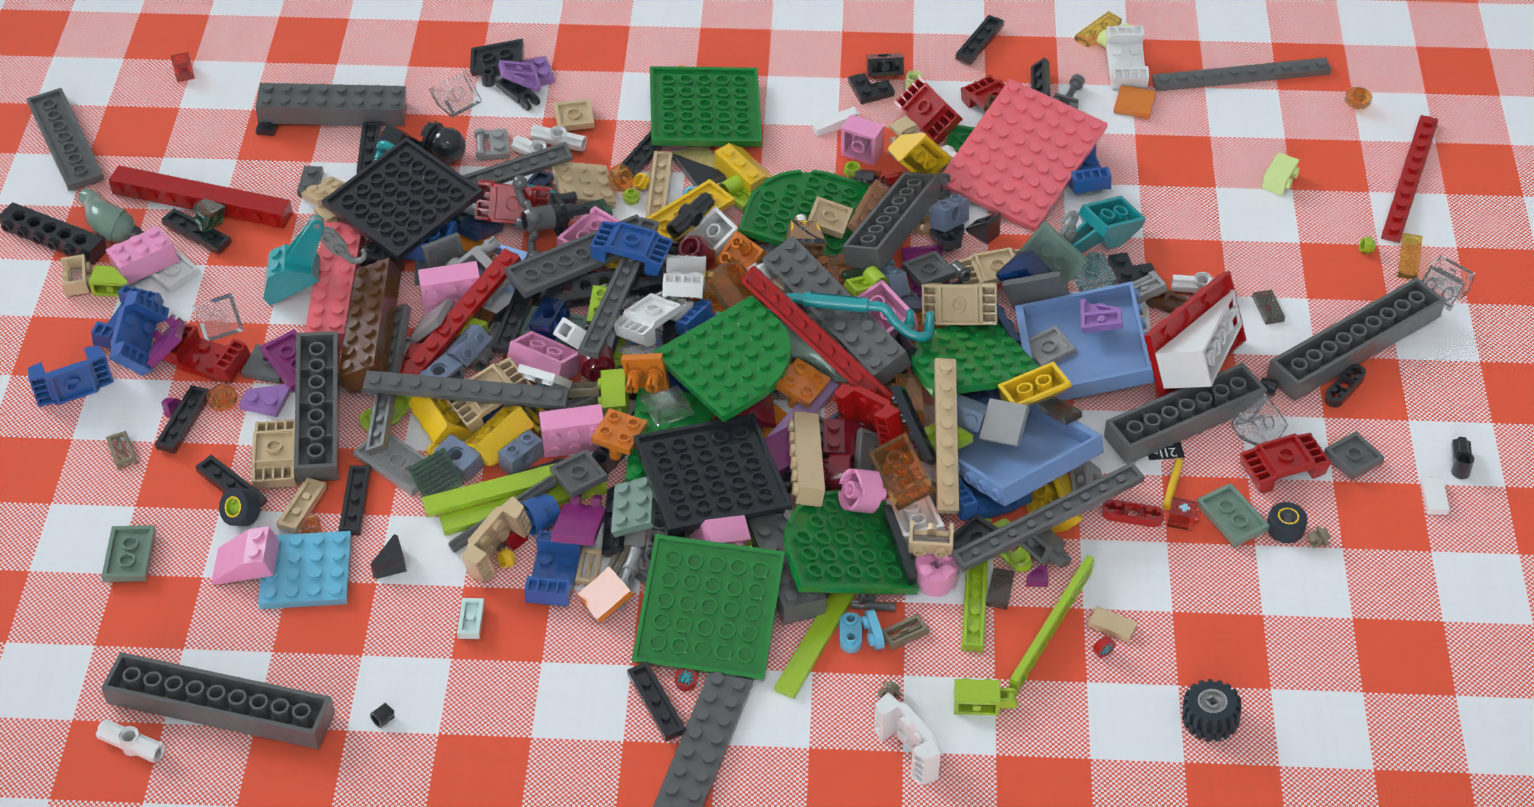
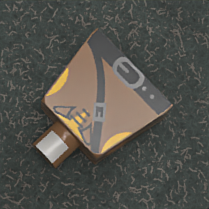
[787,214,826,257]

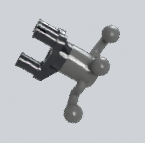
[512,175,590,258]

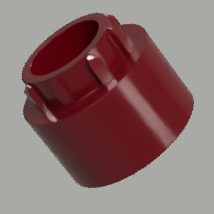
[678,235,716,271]
[578,343,615,382]
[823,453,854,490]

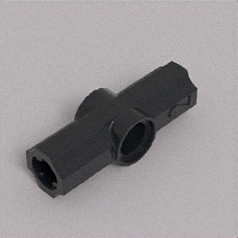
[666,192,714,238]

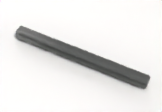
[448,475,557,553]

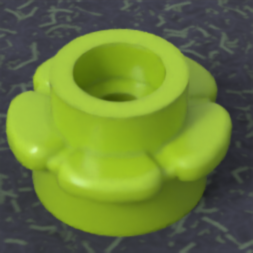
[844,161,861,178]
[622,188,641,205]
[1359,236,1376,255]

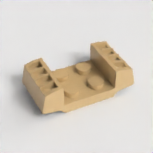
[958,247,1039,284]
[922,283,997,325]
[445,357,532,432]
[251,419,297,489]
[461,496,532,583]

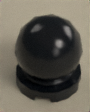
[418,121,466,164]

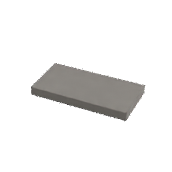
[353,433,441,497]

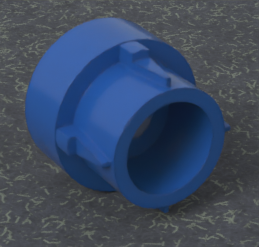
[520,494,560,536]

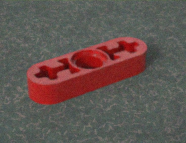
[1101,499,1164,527]

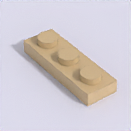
[276,477,327,534]

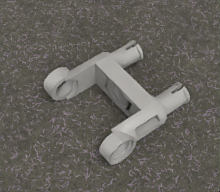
[446,236,511,308]

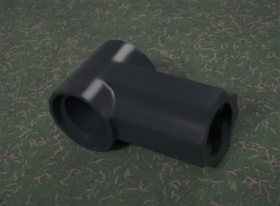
[1451,437,1474,479]

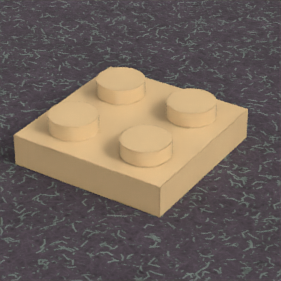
[554,98,595,131]
[301,177,345,207]
[808,196,853,239]

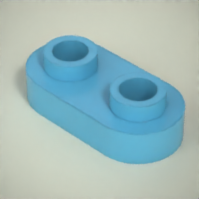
[861,609,885,650]
[839,612,862,653]

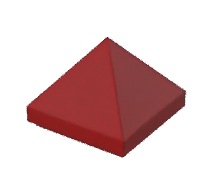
[881,172,903,187]

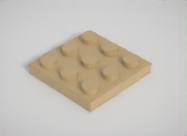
[551,162,616,208]

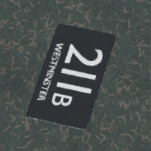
[1148,442,1185,461]

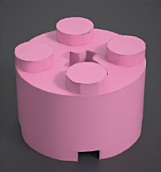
[838,469,887,514]
[915,550,959,597]

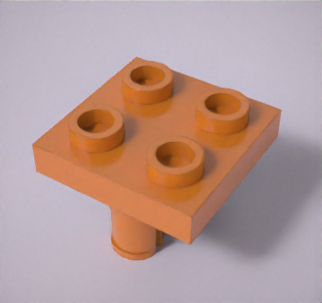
[714,230,767,280]
[621,353,670,393]
[776,358,832,409]
[591,408,647,461]

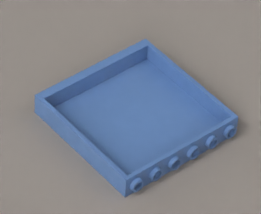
[1015,282,1154,404]
[958,401,1104,506]

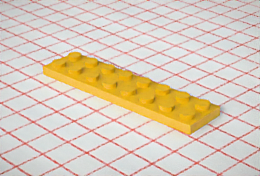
[606,179,735,269]

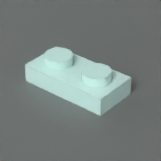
[457,598,485,639]

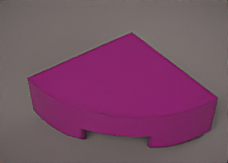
[161,398,181,418]
[1026,565,1048,587]

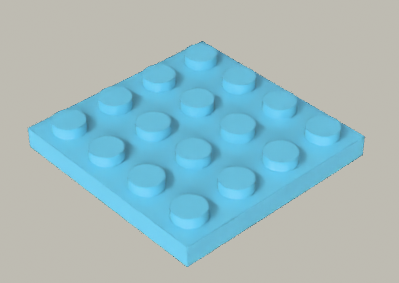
[258,531,352,609]

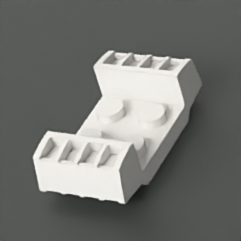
[1105,26,1149,89]
[662,254,706,299]
[614,291,693,347]
[874,693,941,785]

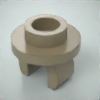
[1307,526,1331,548]
[878,680,903,699]

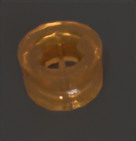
[301,516,322,533]

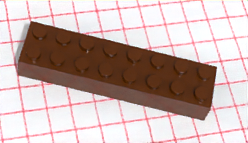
[338,258,401,393]

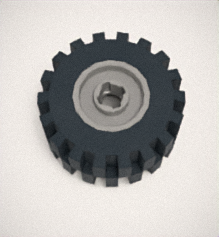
[1182,679,1242,742]

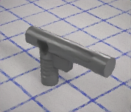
[851,593,896,612]

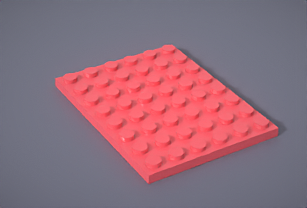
[941,78,1108,232]

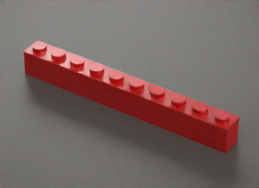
[108,165,293,229]

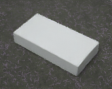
[1420,477,1450,515]

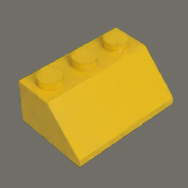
[888,133,953,174]
[714,143,773,193]
[998,361,1072,407]
[408,396,476,443]
[464,406,535,466]
[1026,473,1083,533]

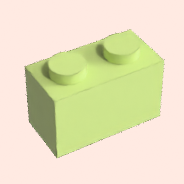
[1262,152,1300,196]

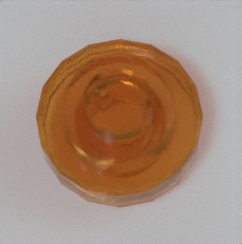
[1344,87,1373,109]
[608,164,634,192]
[206,384,238,411]

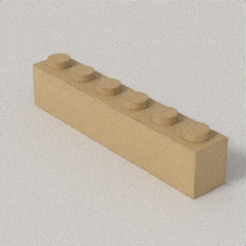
[788,411,825,507]

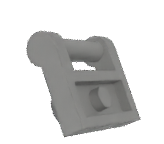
[474,128,509,161]
[1133,270,1168,303]

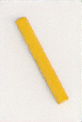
[1162,458,1183,510]

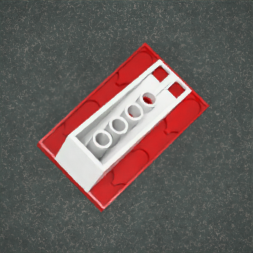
[1144,271,1247,397]

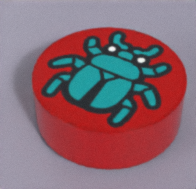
[1093,636,1116,658]
[675,668,697,691]

